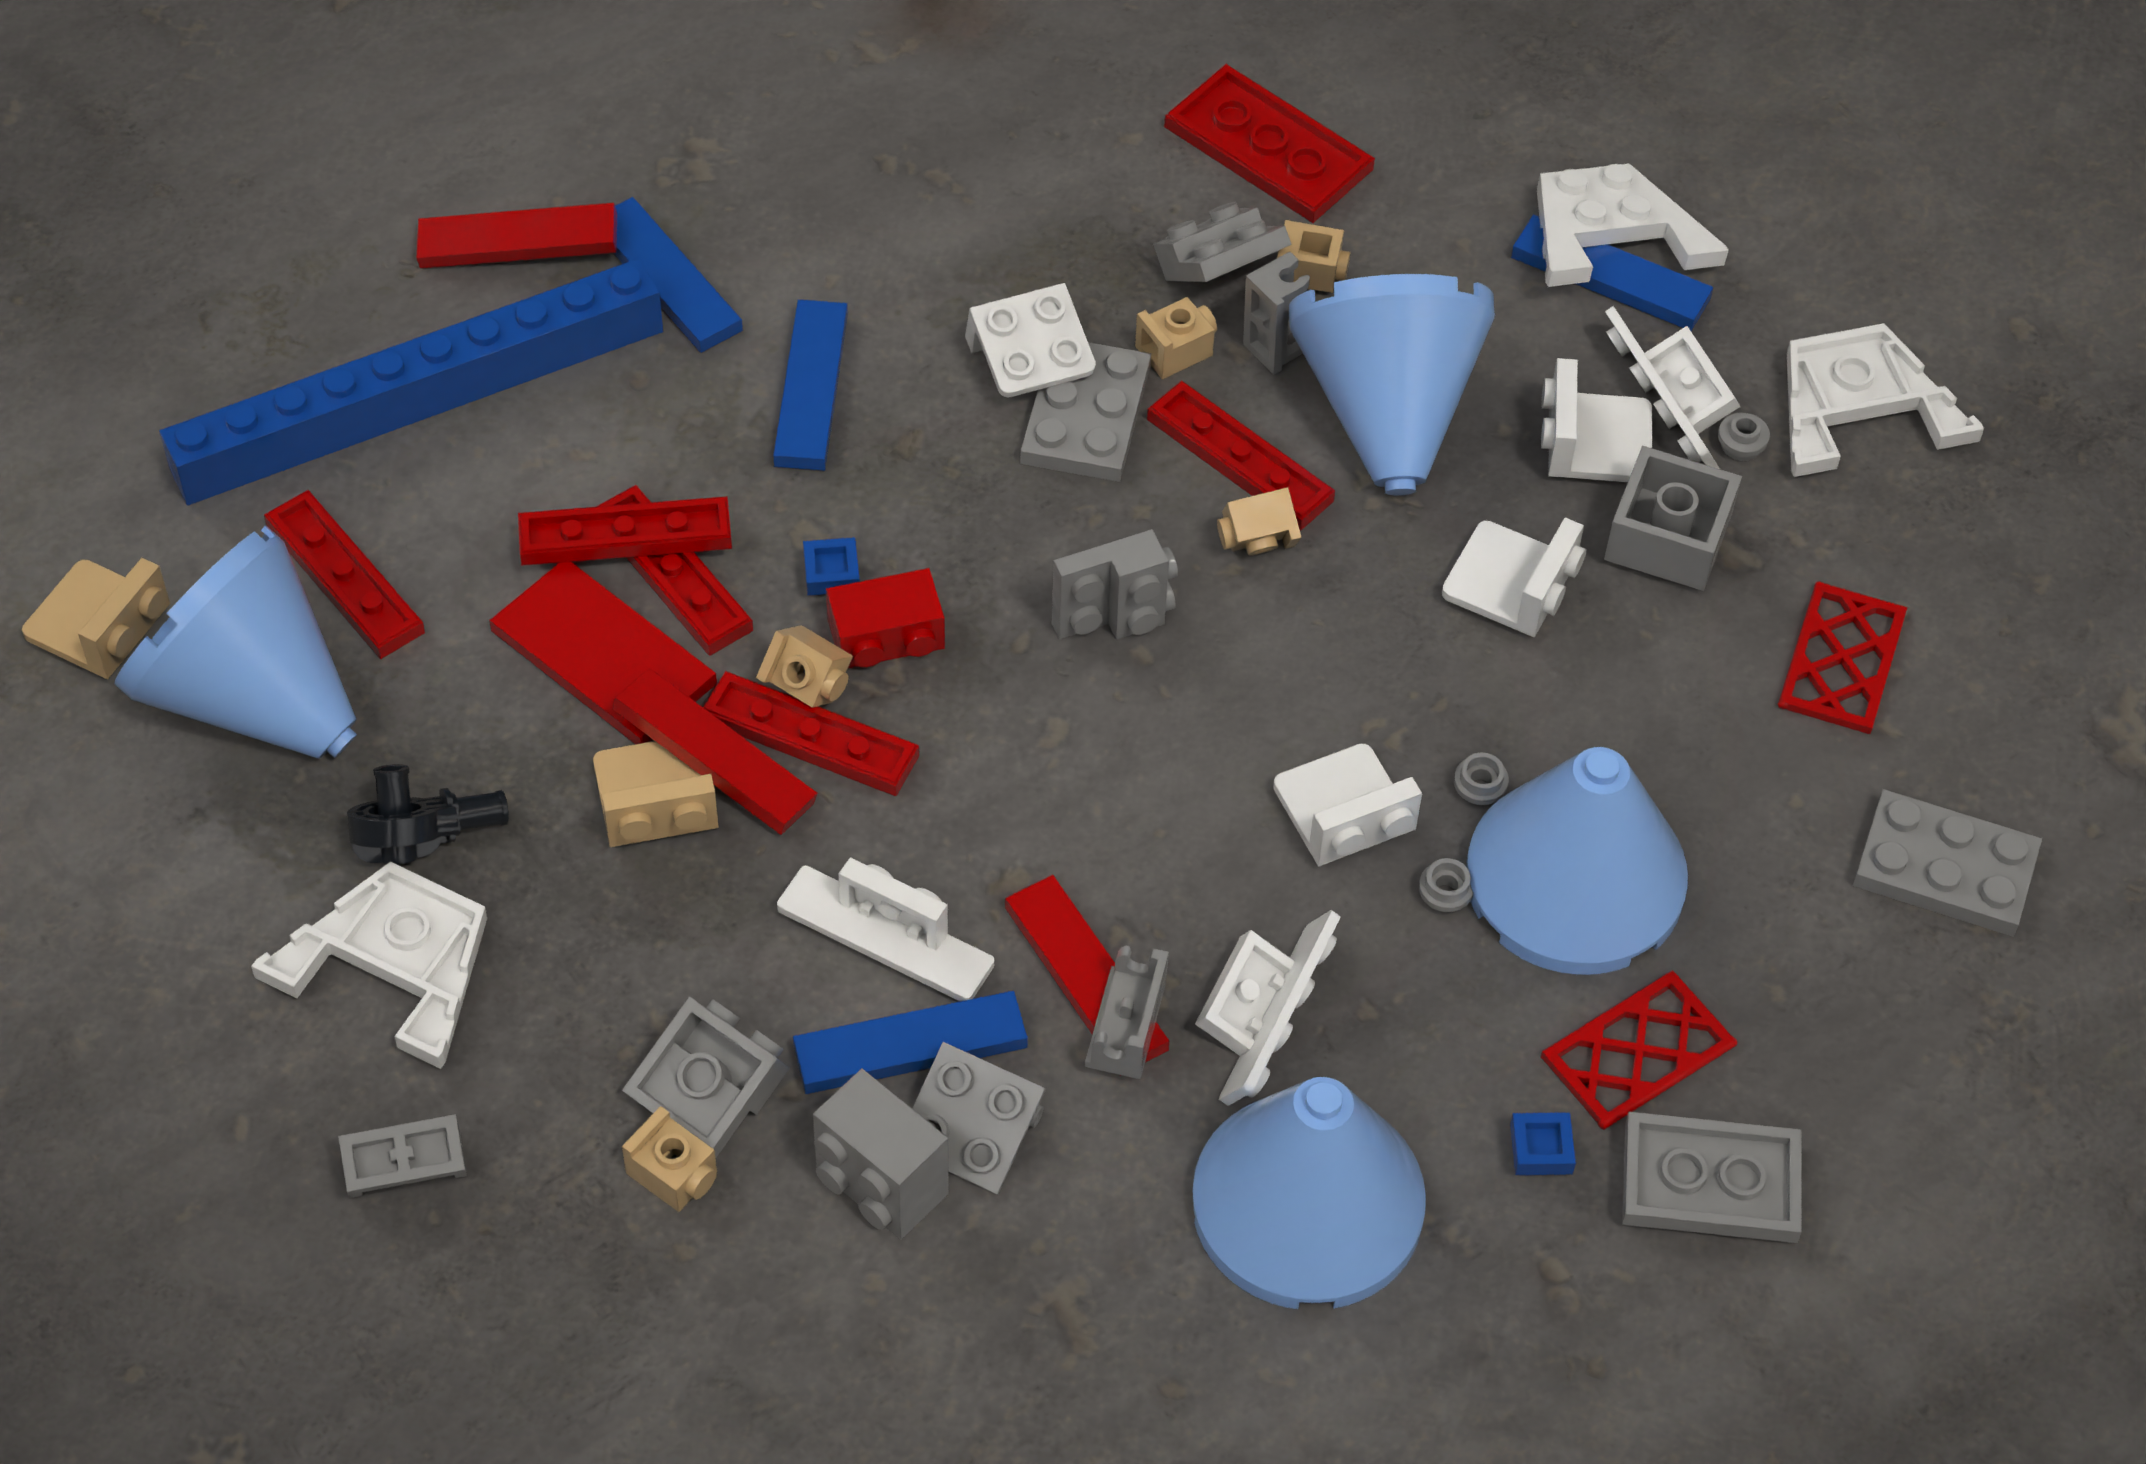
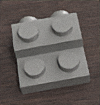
[1153,202,1292,282]
[1051,529,1178,640]
[622,996,790,1158]

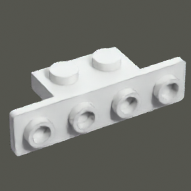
[1605,306,1740,469]
[777,857,994,1001]
[1195,910,1341,1106]

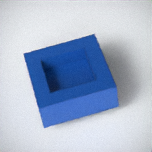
[803,537,860,596]
[1510,1112,1576,1175]

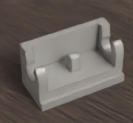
[1243,252,1310,375]
[1085,946,1169,1079]
[338,1114,467,1198]

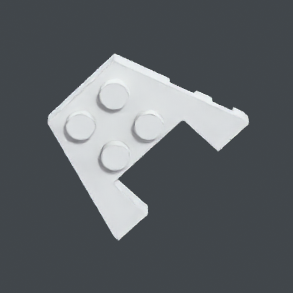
[1537,163,1729,287]
[1787,323,1984,477]
[251,862,487,1069]

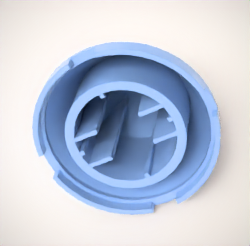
[1289,274,1495,496]
[115,526,357,759]
[1466,747,1688,975]
[1192,1077,1426,1309]

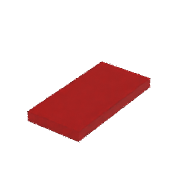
[1164,64,1375,223]
[489,562,717,744]

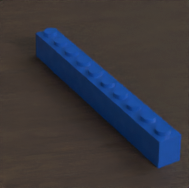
[159,258,663,506]

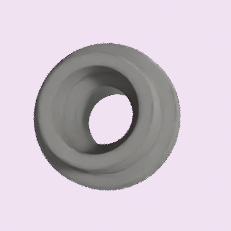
[1718,413,1770,461]
[1454,752,1509,805]
[1419,858,1473,912]

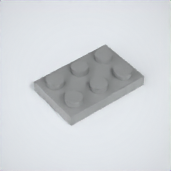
[1020,342,1151,482]
[1853,789,2042,937]
[1622,1112,1802,1243]

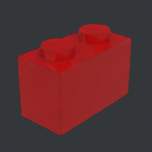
[826,568,945,668]

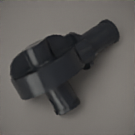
[347,764,509,864]

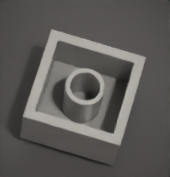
[1604,445,1742,591]
[813,1068,949,1240]

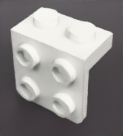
[965,283,1096,398]
[1541,358,1652,482]
[1442,518,1587,638]
[1273,744,1422,867]

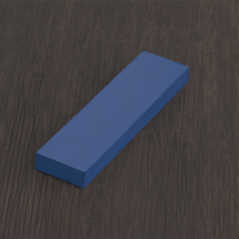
[614,197,743,353]
[1511,214,1714,331]
[773,299,848,471]
[793,991,1028,1094]

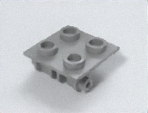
[912,1042,1046,1194]

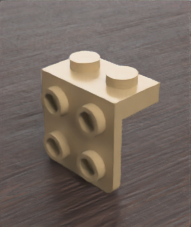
[22,558,170,680]
[593,741,719,847]

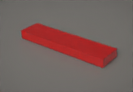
[416,203,617,268]
[1147,380,1335,531]
[596,485,753,656]
[264,490,425,660]
[518,496,732,566]
[612,668,818,835]
[703,671,919,796]
[1005,875,1170,1076]

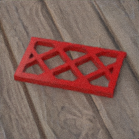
[1778,581,1908,734]
[1541,970,1738,1130]

